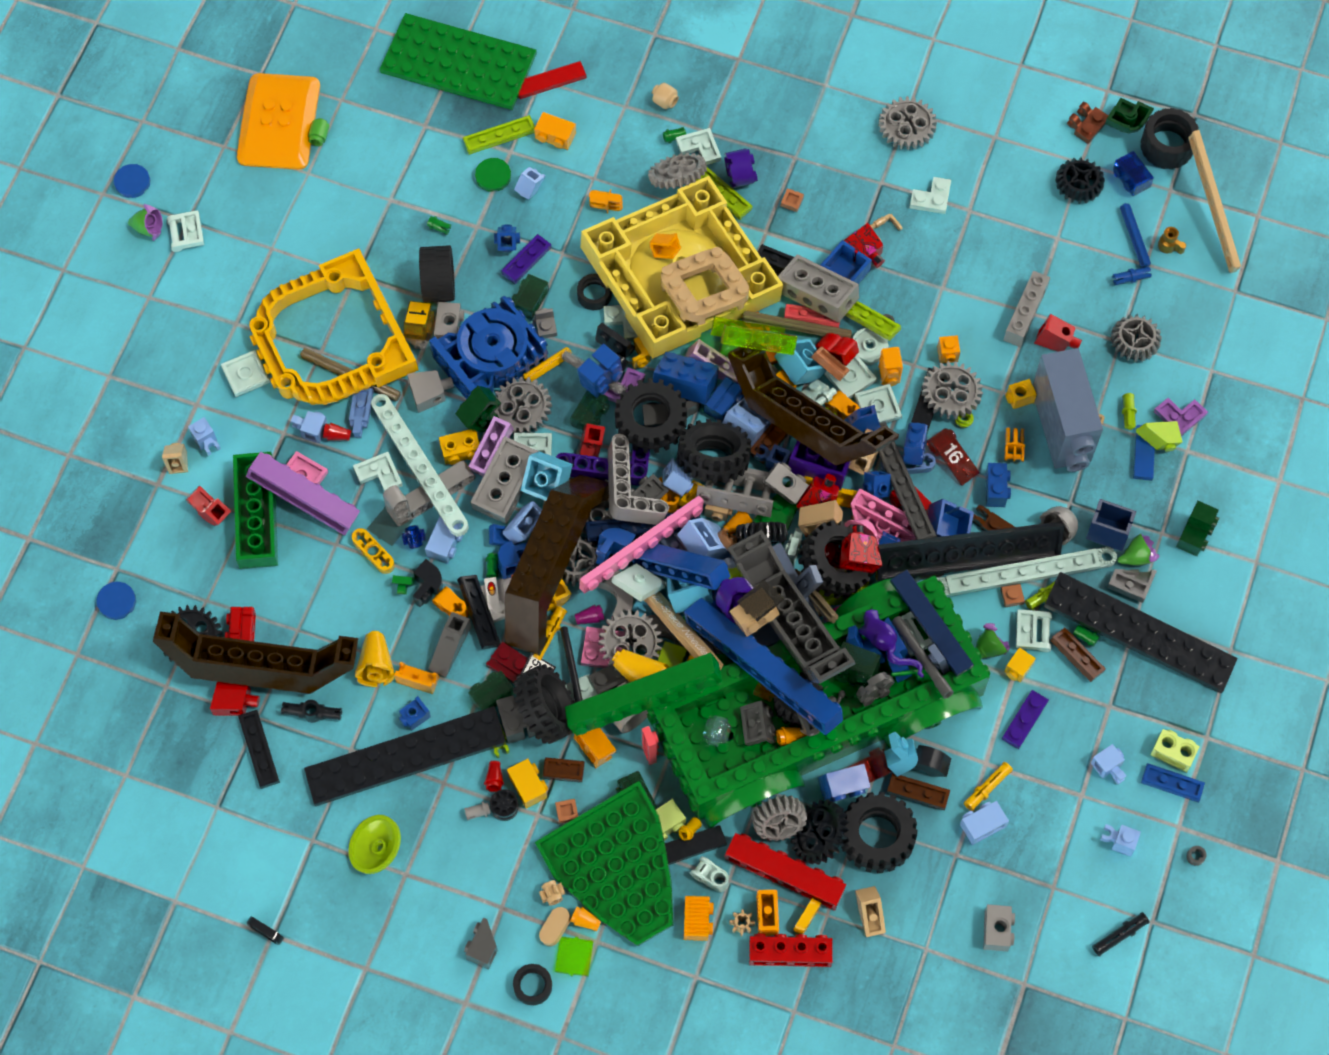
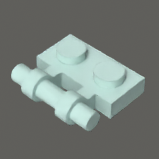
[802,380,837,405]

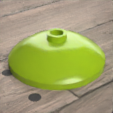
[348,815,401,874]

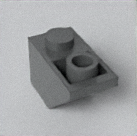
[464,918,498,969]

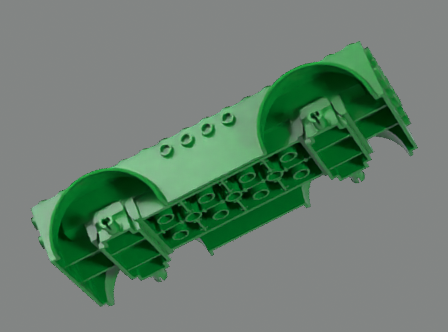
[646,576,990,828]

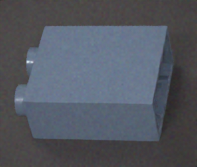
[1033,348,1103,472]

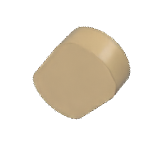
[539,907,571,946]

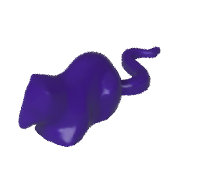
[858,609,924,678]

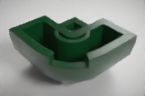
[1105,98,1154,134]

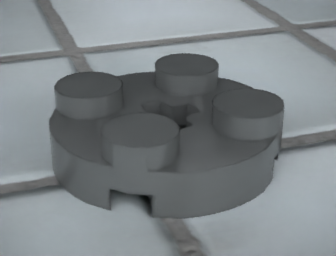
[856,672,895,707]

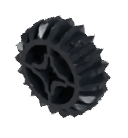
[1055,157,1105,204]
[735,522,788,544]

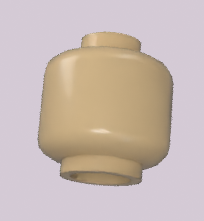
[652,83,679,109]

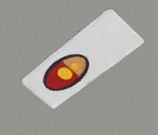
[484,577,501,610]

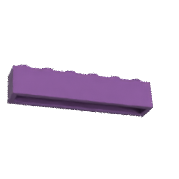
[246,451,360,536]

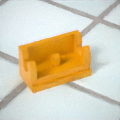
[394,662,440,694]
[574,728,616,768]

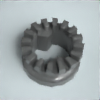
[1187,846,1207,866]

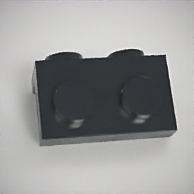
[595,323,635,359]

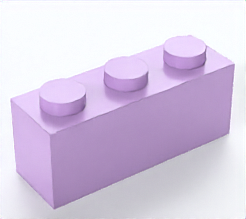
[468,416,514,477]

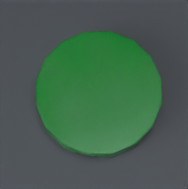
[475,158,511,192]

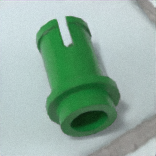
[663,127,686,143]
[427,216,452,235]
[485,553,499,579]
[1073,625,1099,647]

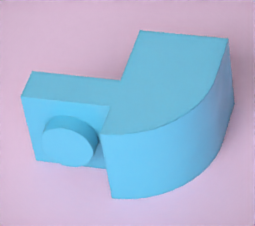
[884,732,918,777]

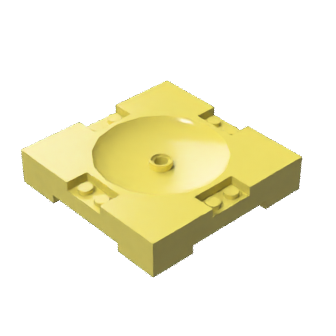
[580,176,783,359]

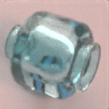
[703,715,731,747]

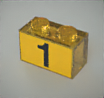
[404,301,435,340]

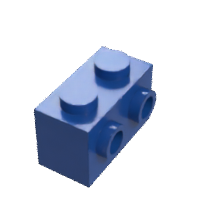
[985,463,1011,507]

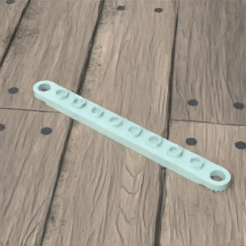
[371,394,469,537]
[937,547,1117,597]

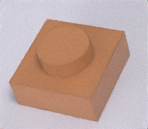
[781,188,804,212]
[1001,584,1025,607]
[555,799,578,824]

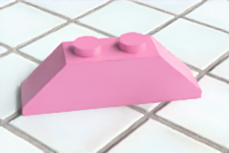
[850,489,916,542]

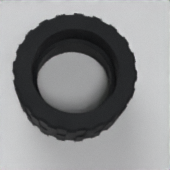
[1140,108,1199,169]
[419,245,455,303]

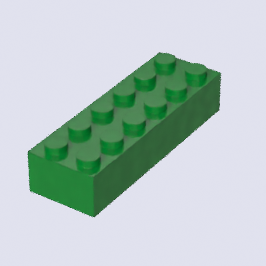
[233,452,278,569]

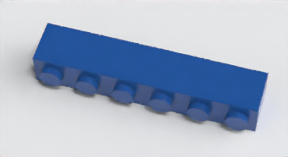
[632,544,731,590]

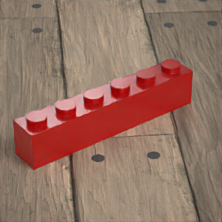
[725,833,846,911]

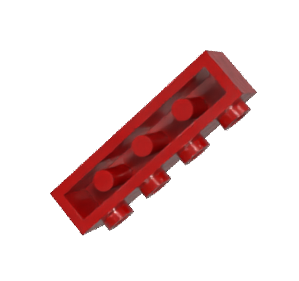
[749,933,833,967]

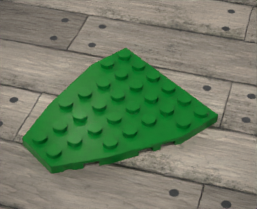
[535,781,674,946]

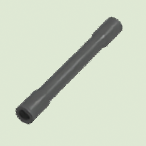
[892,616,954,699]

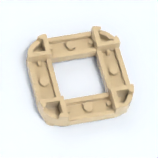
[661,247,749,325]

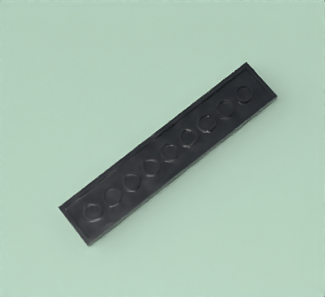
[875,521,1064,582]
[1043,572,1238,693]
[304,706,506,806]

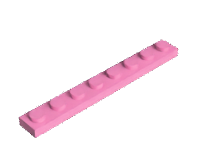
[579,496,704,594]

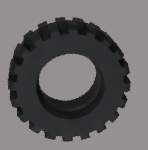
[841,792,918,873]

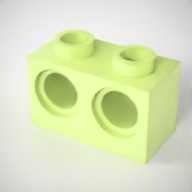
[1150,729,1200,773]

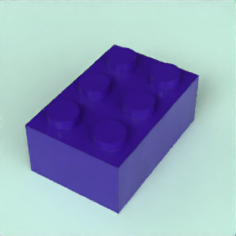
[788,440,851,491]

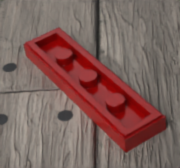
[519,61,587,99]

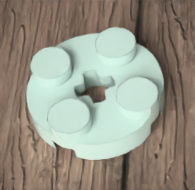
[853,328,889,365]

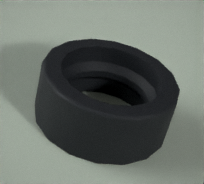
[577,273,612,310]
[513,964,552,1006]

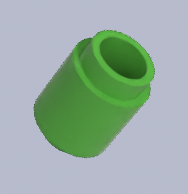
[308,118,330,146]

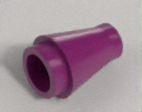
[575,604,605,625]

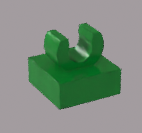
[392,575,415,594]

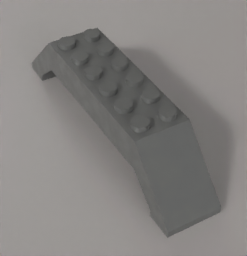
[727,530,856,684]

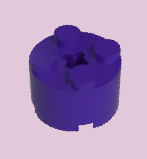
[724,148,758,188]
[716,577,757,623]

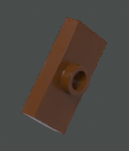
[543,757,585,782]

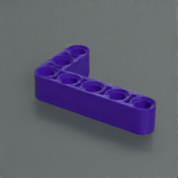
[556,445,650,486]

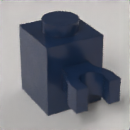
[755,444,792,471]

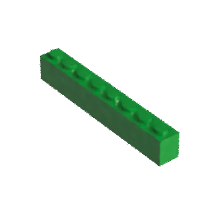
[565,652,722,736]

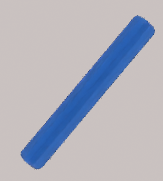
[1120,203,1151,268]

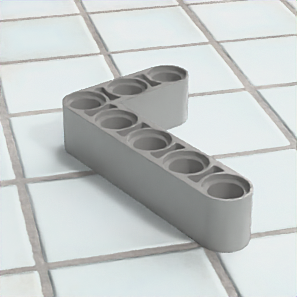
[608,434,669,525]
[383,461,476,526]

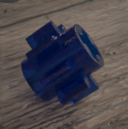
[402,525,426,549]

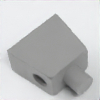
[407,370,454,413]

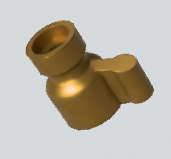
[1158,227,1186,254]

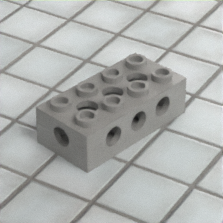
[778,254,859,323]
[470,436,539,524]

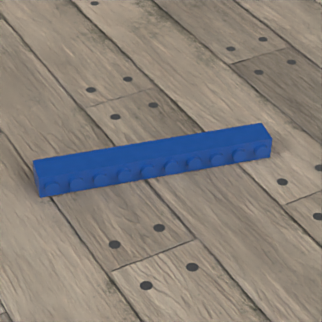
[684,598,843,736]

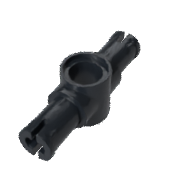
[281,700,342,723]

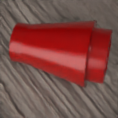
[323,422,351,441]
[484,761,504,792]

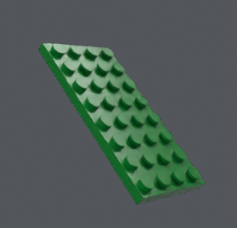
[380,13,537,110]

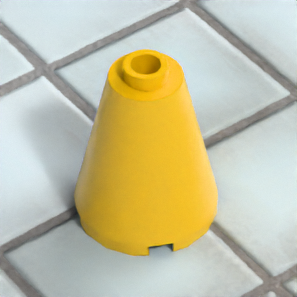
[355,631,395,687]
[612,649,669,682]

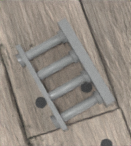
[696,468,777,517]

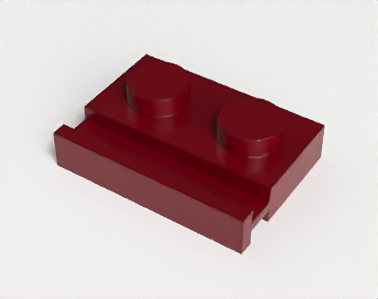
[486,642,528,684]

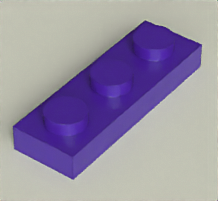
[501,234,552,284]
[1002,690,1049,749]

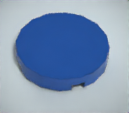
[113,164,151,198]
[96,581,136,620]

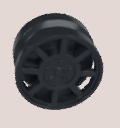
[490,789,519,821]

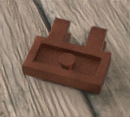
[1067,101,1108,144]

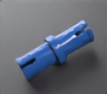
[1112,266,1152,285]

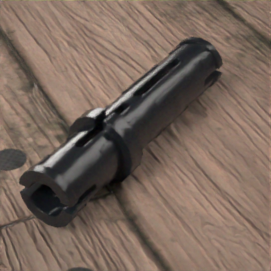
[1092,912,1150,957]

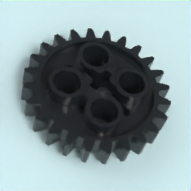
[163,605,223,666]
[790,799,849,865]

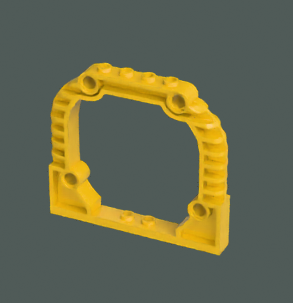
[249,248,419,405]

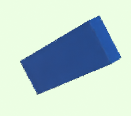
[1133,425,1155,481]
[1141,763,1205,803]

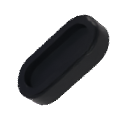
[246,916,284,945]

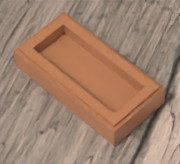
[811,347,850,381]

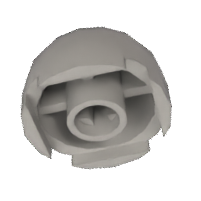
[1039,506,1078,545]

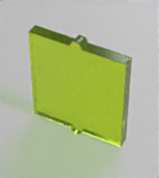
[555,937,594,977]

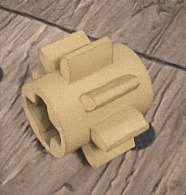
[539,880,565,906]
[729,909,755,937]

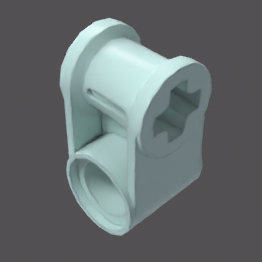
[690,856,729,892]

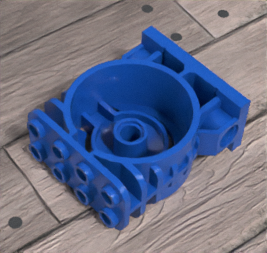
[429,296,548,399]

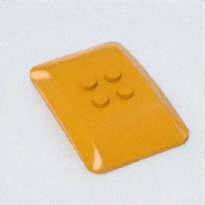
[237,73,320,170]

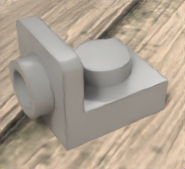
[535,308,557,338]

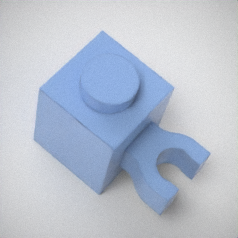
[514,167,546,200]
[291,411,328,443]
[188,417,221,456]
[1091,744,1126,784]
[1100,824,1141,857]

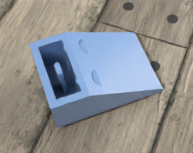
[723,398,771,446]
[677,518,732,560]

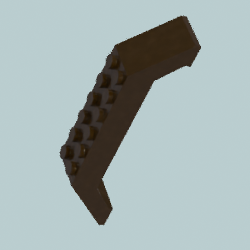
[728,339,899,465]
[505,475,609,656]
[153,611,359,694]

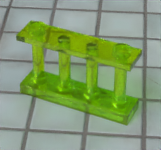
[710,316,798,355]

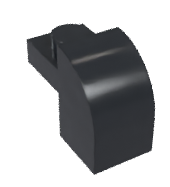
[413,559,443,607]
[911,745,952,777]

